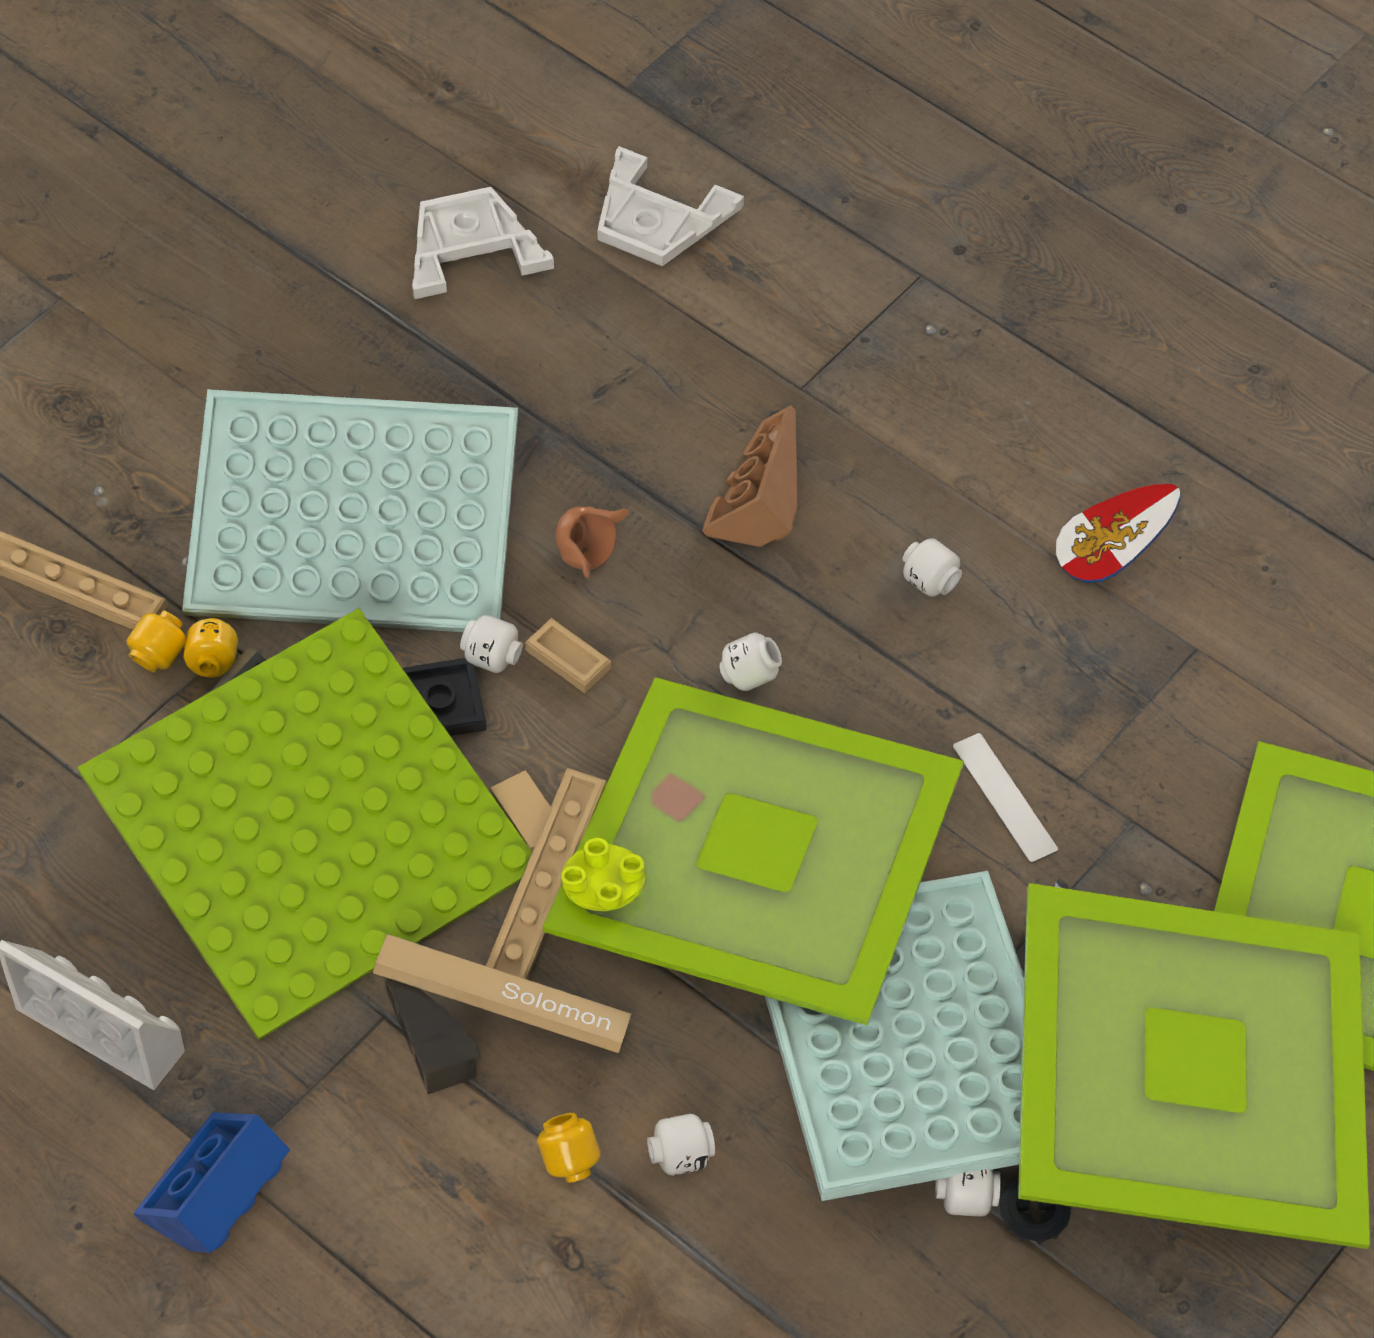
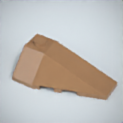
[702,405,797,547]

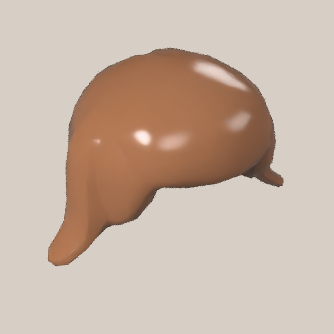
[555,506,629,578]

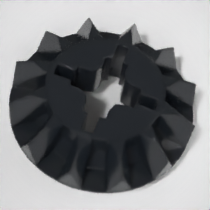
[999,1179,1071,1245]

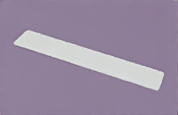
[953,733,1058,862]

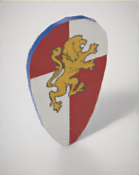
[1056,484,1181,583]

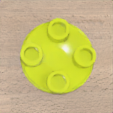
[561,838,645,911]

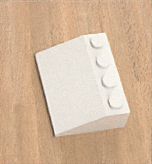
[0,940,185,1090]

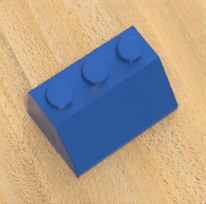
[133,1112,291,1253]

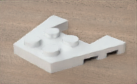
[597,146,744,266]
[412,187,554,299]

